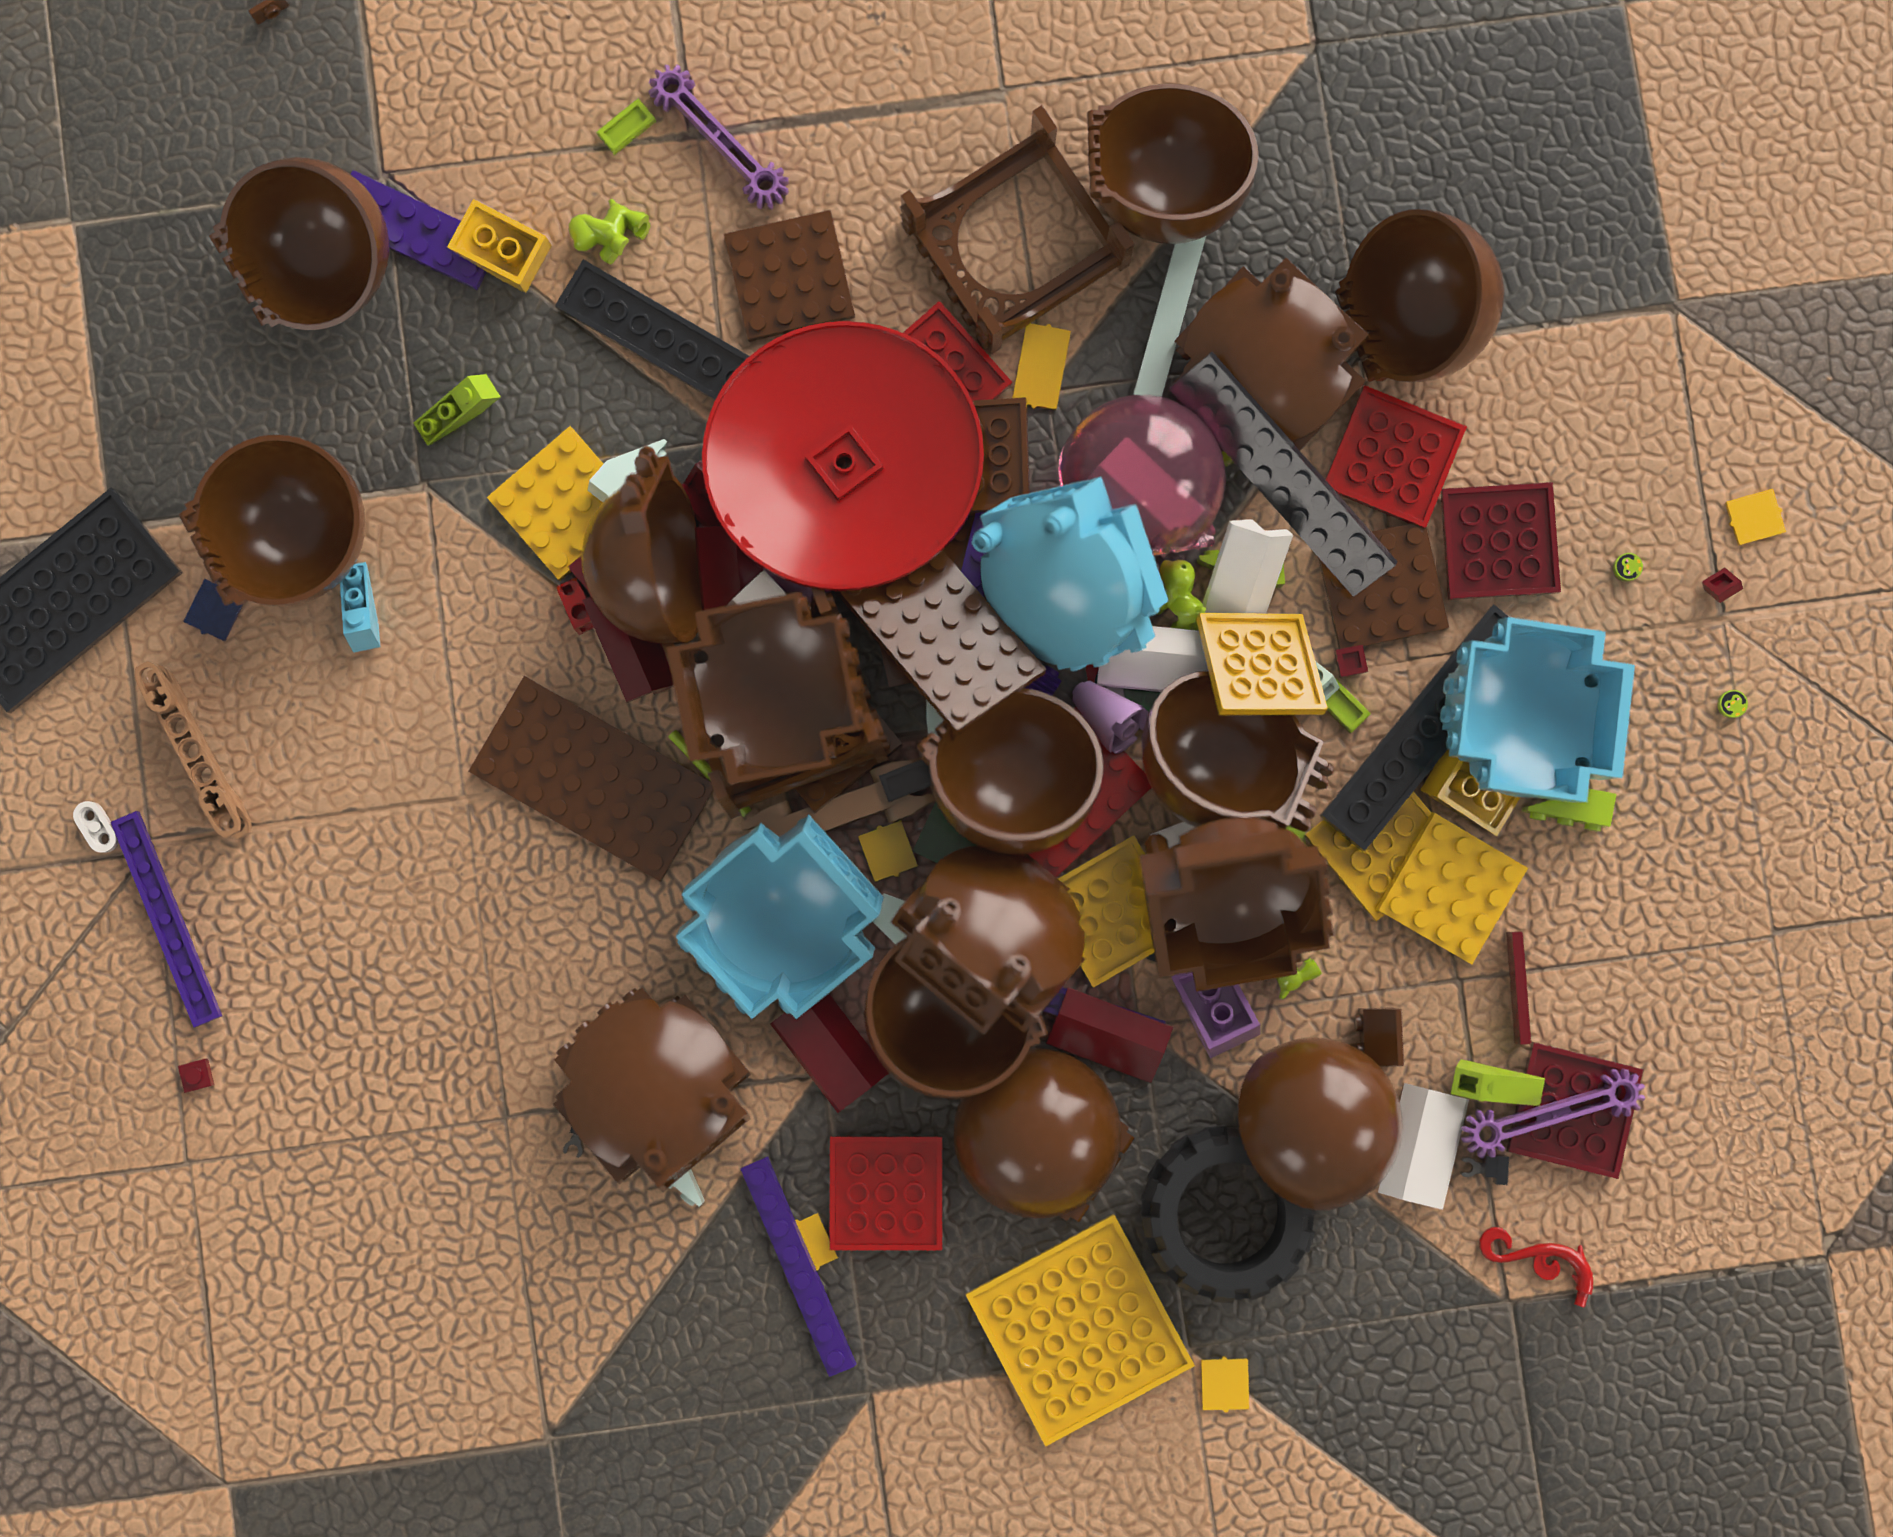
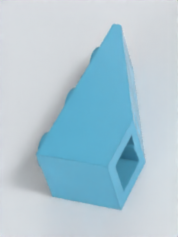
[340,562,380,653]

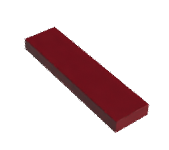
[1506,931,1531,1045]

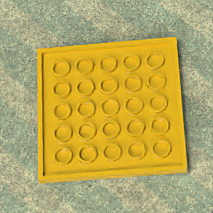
[966,1214,1195,1447]

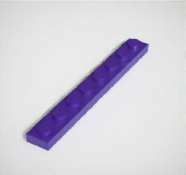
[111,811,222,1027]
[740,1156,856,1377]

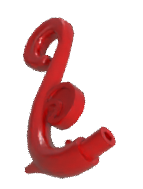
[1479,1227,1594,1308]

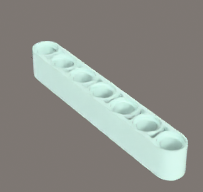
[1130,236,1206,416]

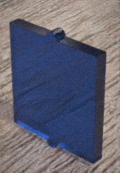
[183,578,244,641]

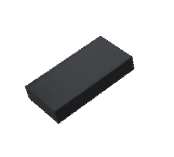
[879,759,931,802]

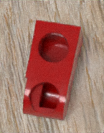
[556,577,594,635]

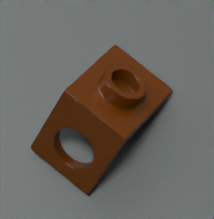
[248,0,289,24]

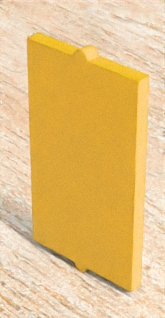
[1013,323,1071,410]

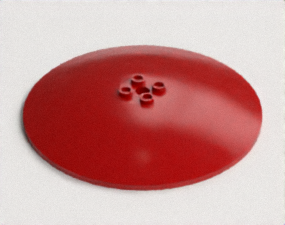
[702,321,984,591]

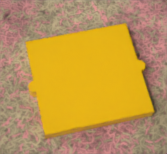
[1725,489,1786,546]
[858,821,918,882]
[795,1213,838,1271]
[1201,1356,1249,1413]

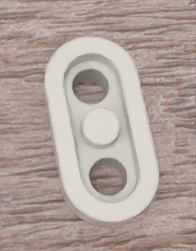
[73,801,119,853]

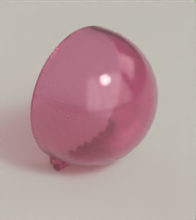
[1059,394,1226,556]

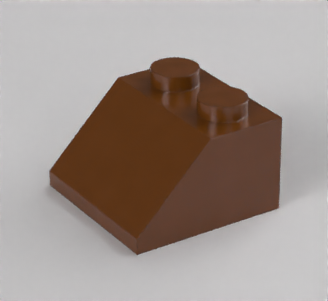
[1354,1007,1404,1066]

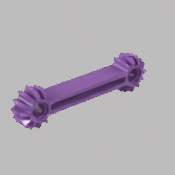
[649,64,789,209]
[1461,1069,1646,1158]

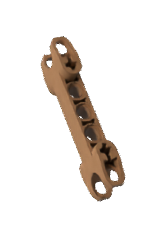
[135,661,251,840]
[740,757,936,837]

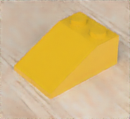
[447,199,552,293]
[1421,749,1521,836]

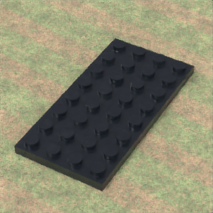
[0,487,183,713]

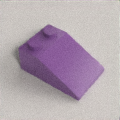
[1172,972,1261,1059]

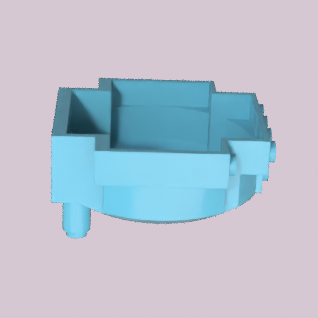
[972,477,1168,671]
[1440,617,1635,803]
[676,815,884,1019]

